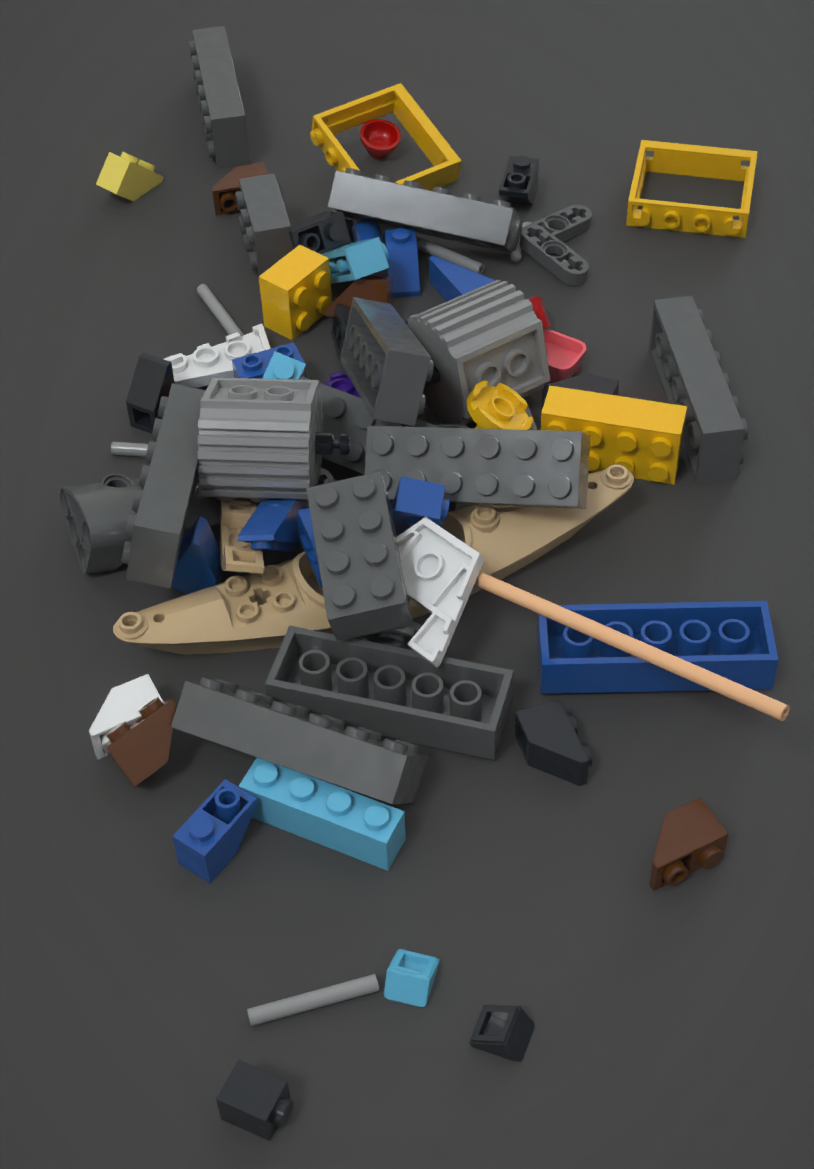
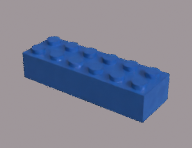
[536,601,779,694]

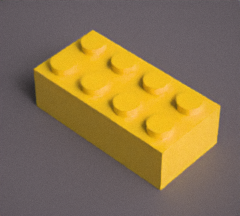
[541,386,687,485]

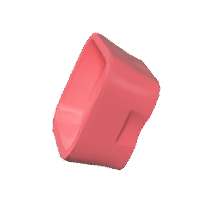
[543,329,587,383]

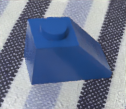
[385,228,420,298]
[171,516,223,594]

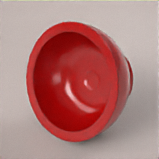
[360,119,401,159]

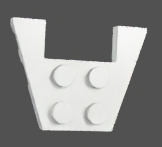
[397,517,484,668]

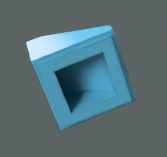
[384,949,440,1007]

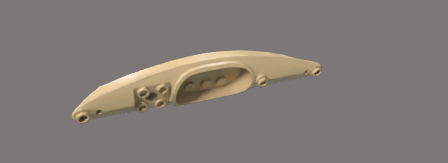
[113,464,634,655]

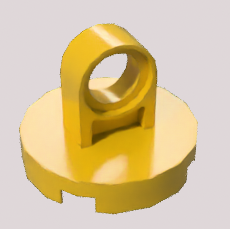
[466,380,533,430]

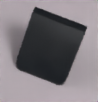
[469,1005,535,1062]

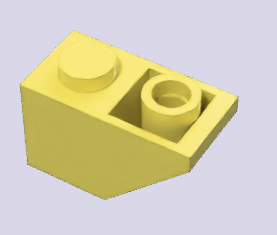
[96,152,164,201]

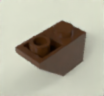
[212,162,268,216]
[325,275,393,317]
[102,697,177,786]
[649,797,728,891]

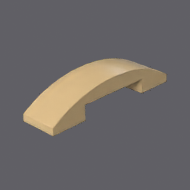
[219,498,264,574]

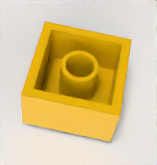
[259,245,333,341]

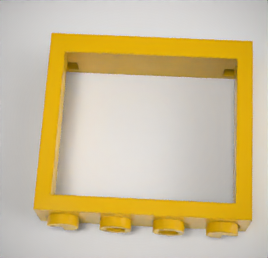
[310,83,462,191]
[626,140,758,238]

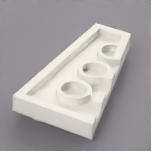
[164,324,271,388]

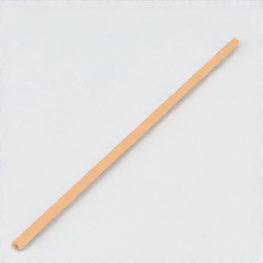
[306,500,790,721]

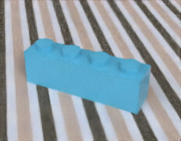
[238,757,406,871]

